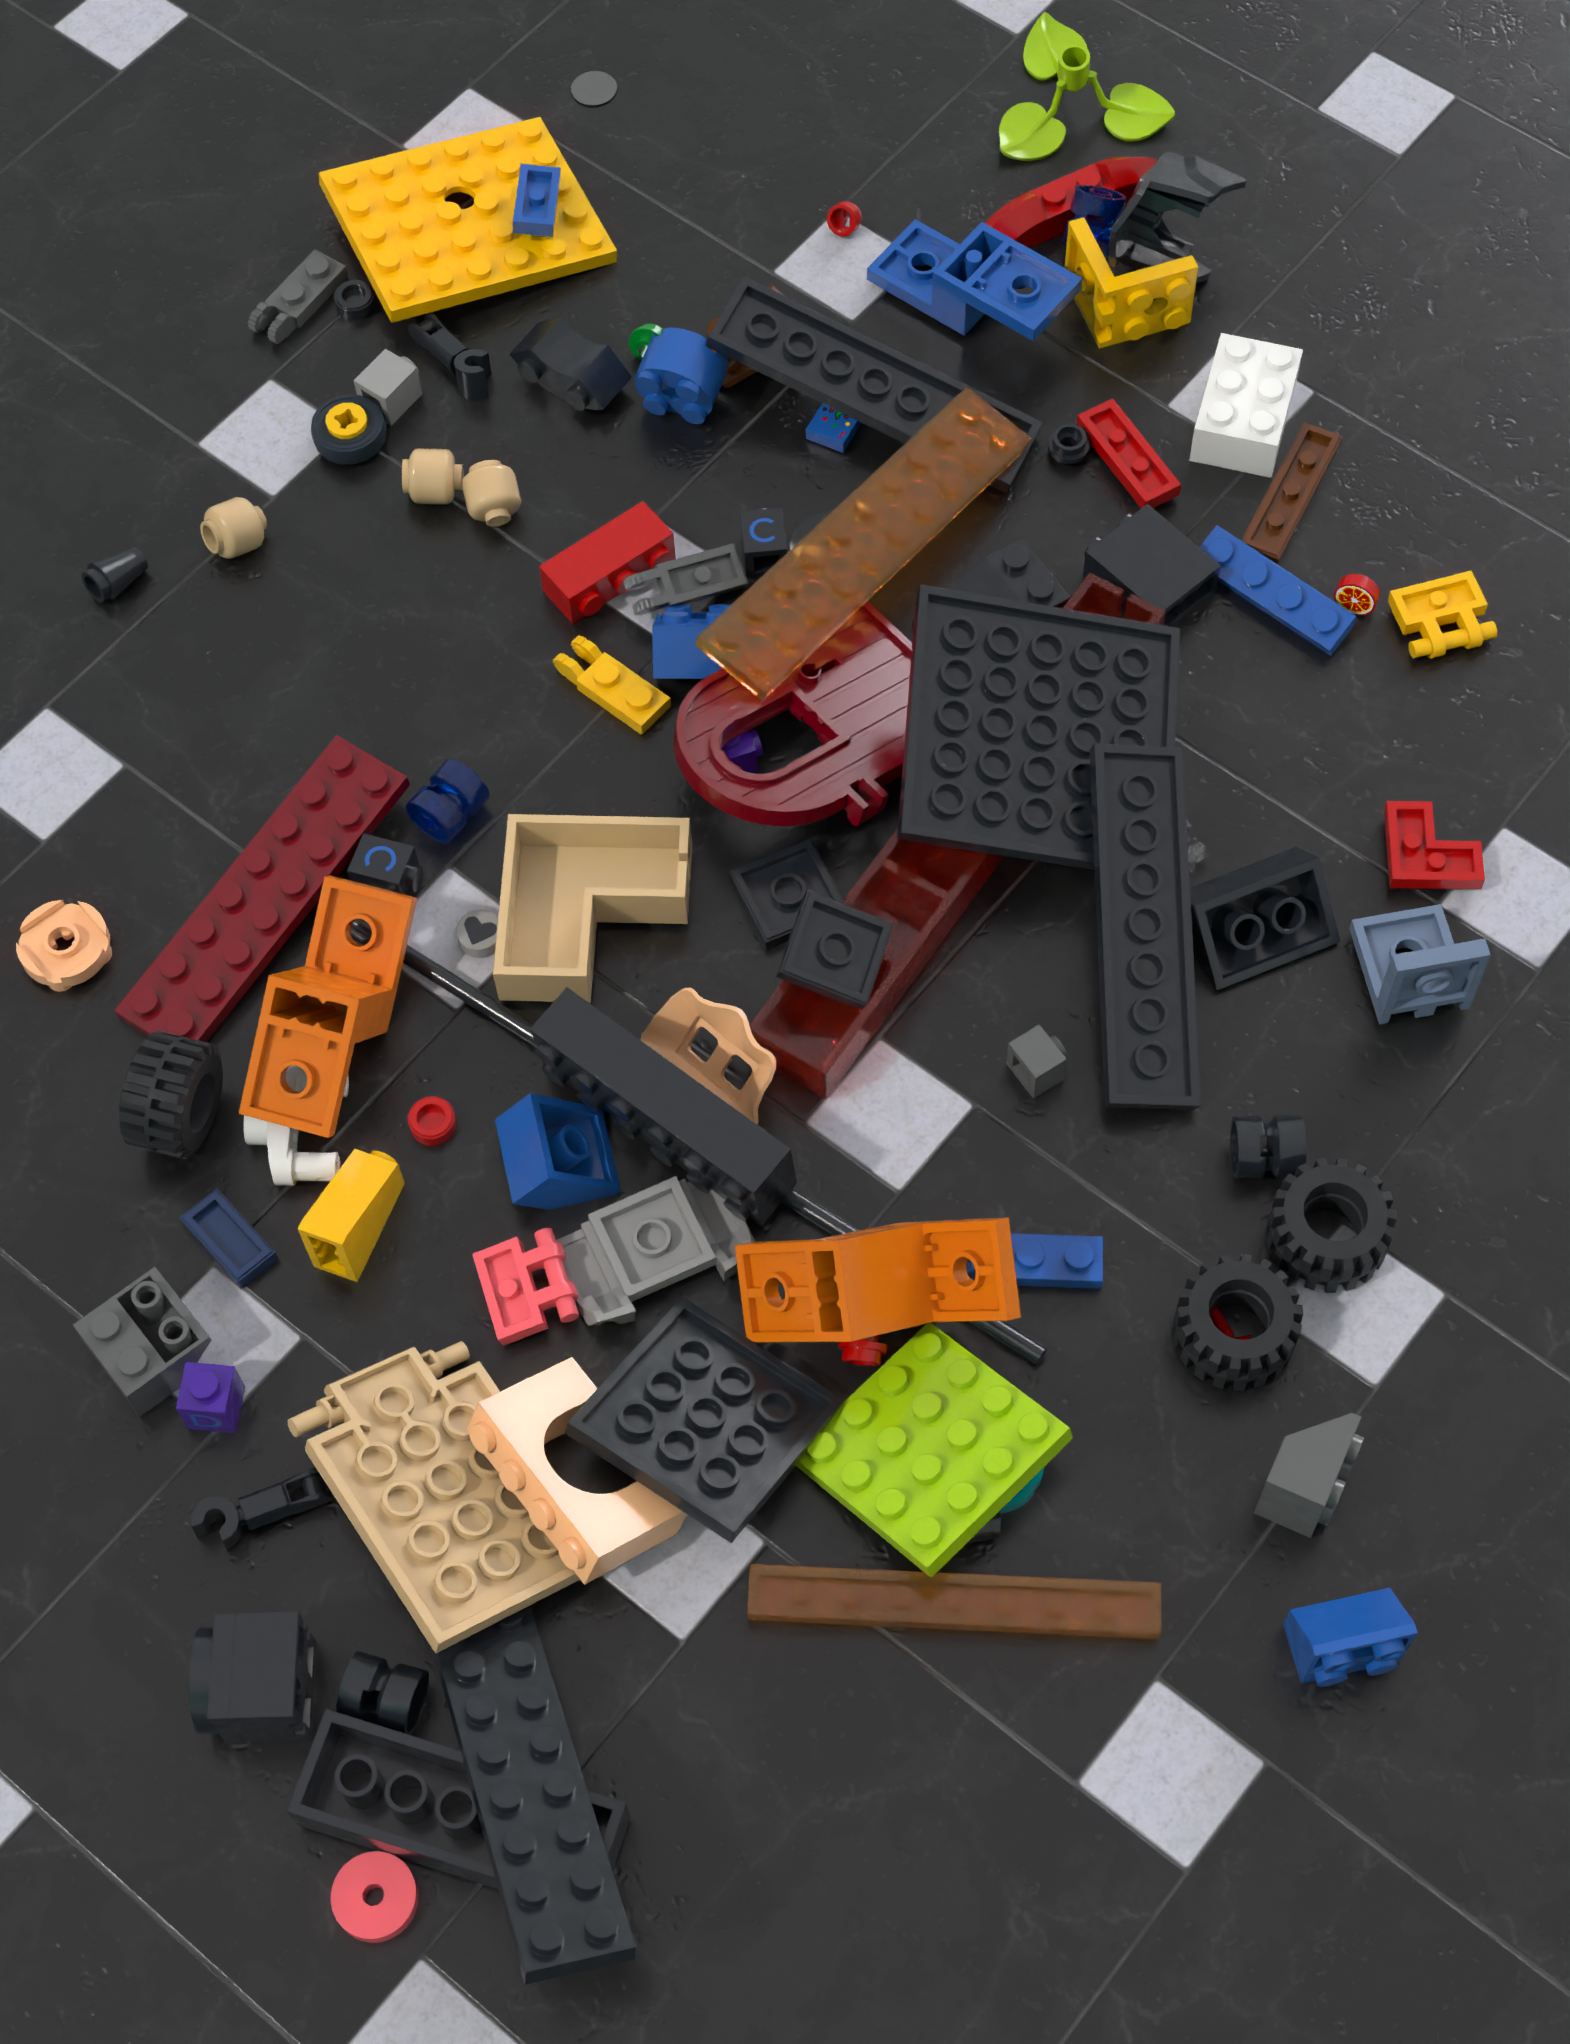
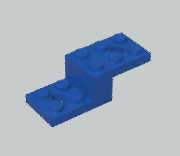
[867,219,1083,341]

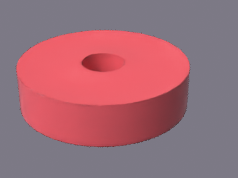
[331,1851,419,1943]

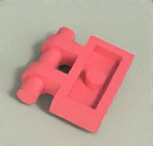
[472,1228,579,1346]

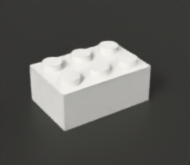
[1189,333,1303,478]

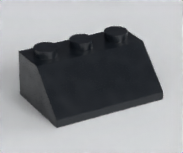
[1190,847,1341,990]

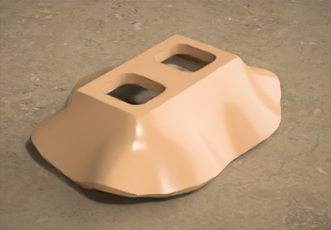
[641,988,776,1124]

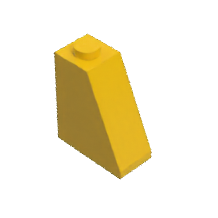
[298,1149,405,1282]

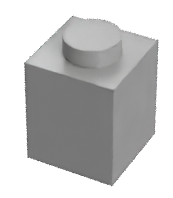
[353,349,422,426]

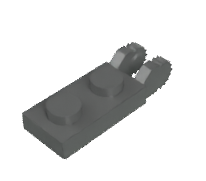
[247,249,348,344]
[623,543,749,616]

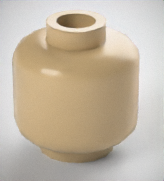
[402,448,464,505]
[462,460,522,527]
[200,497,267,559]

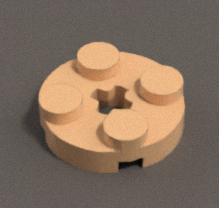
[16,900,112,992]

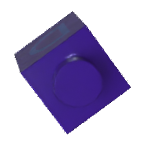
[176,1362,245,1433]

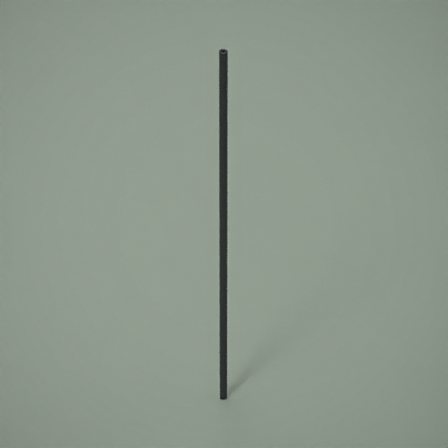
[314,901,1047,1365]

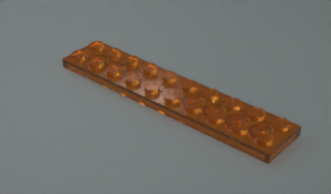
[695,387,1032,701]

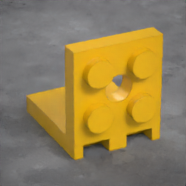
[1065,217,1198,349]

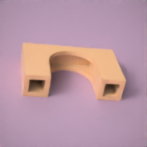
[466,1357,687,1585]

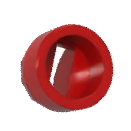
[827,201,862,236]

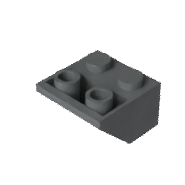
[73,1267,212,1417]
[1254,1413,1364,1538]

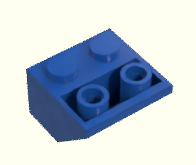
[652,604,744,679]
[1283,1588,1418,1687]

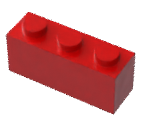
[539,501,676,624]

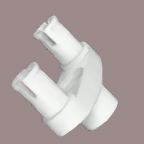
[244,1065,349,1186]

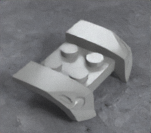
[556,1176,756,1325]

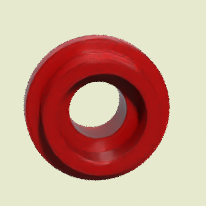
[838,1335,888,1366]

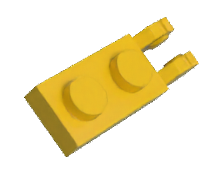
[553,635,671,735]

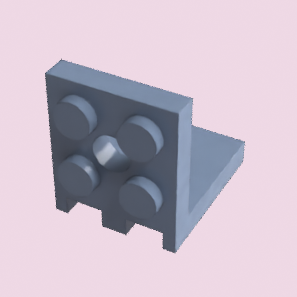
[1349,904,1491,1024]

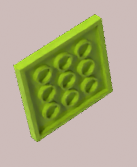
[796,1323,1073,1578]

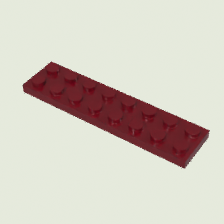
[114,735,410,1042]

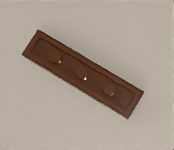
[1241,422,1343,565]

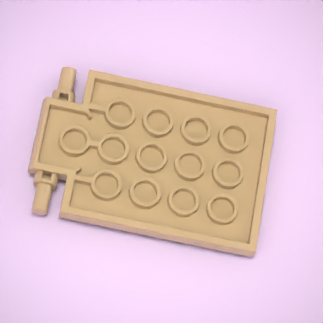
[287,1341,580,1653]

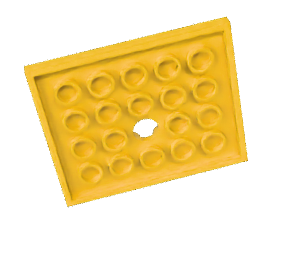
[319,117,617,323]

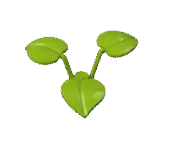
[999,12,1175,161]

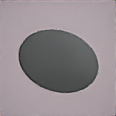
[571,71,617,106]

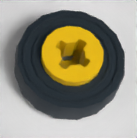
[311,395,386,465]

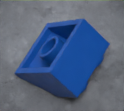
[495,1093,621,1210]

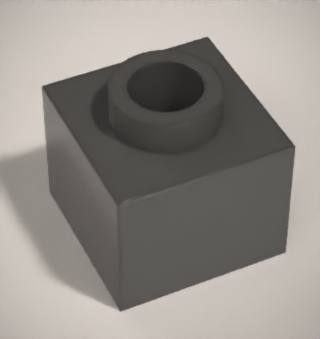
[1006,1025,1068,1099]

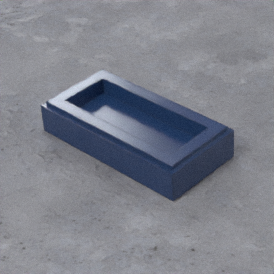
[179,1188,278,1289]

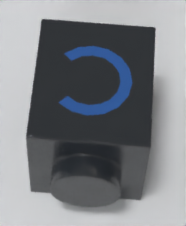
[740,508,788,579]
[347,833,423,896]

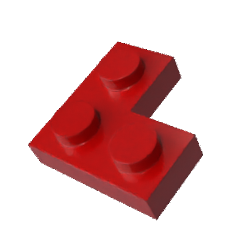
[1384,801,1485,889]

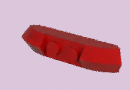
[985,156,1157,248]

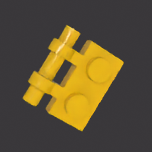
[1388,571,1497,658]

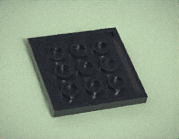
[565,1297,844,1543]

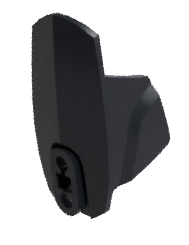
[1109,150,1247,283]

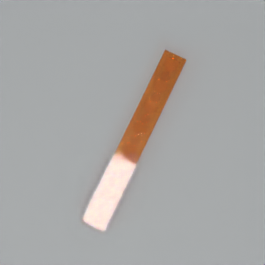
[747,1564,1161,1639]

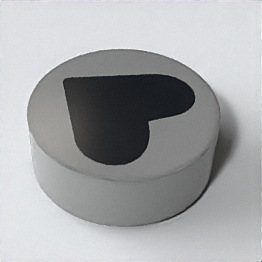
[456,910,498,957]

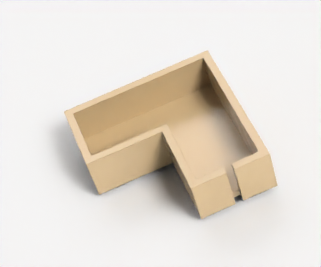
[493,814,692,1003]

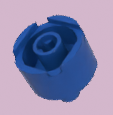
[634,327,729,425]

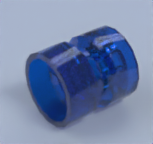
[1062,184,1127,256]
[405,759,490,844]

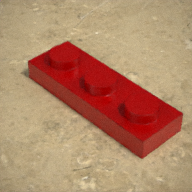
[1076,398,1181,508]

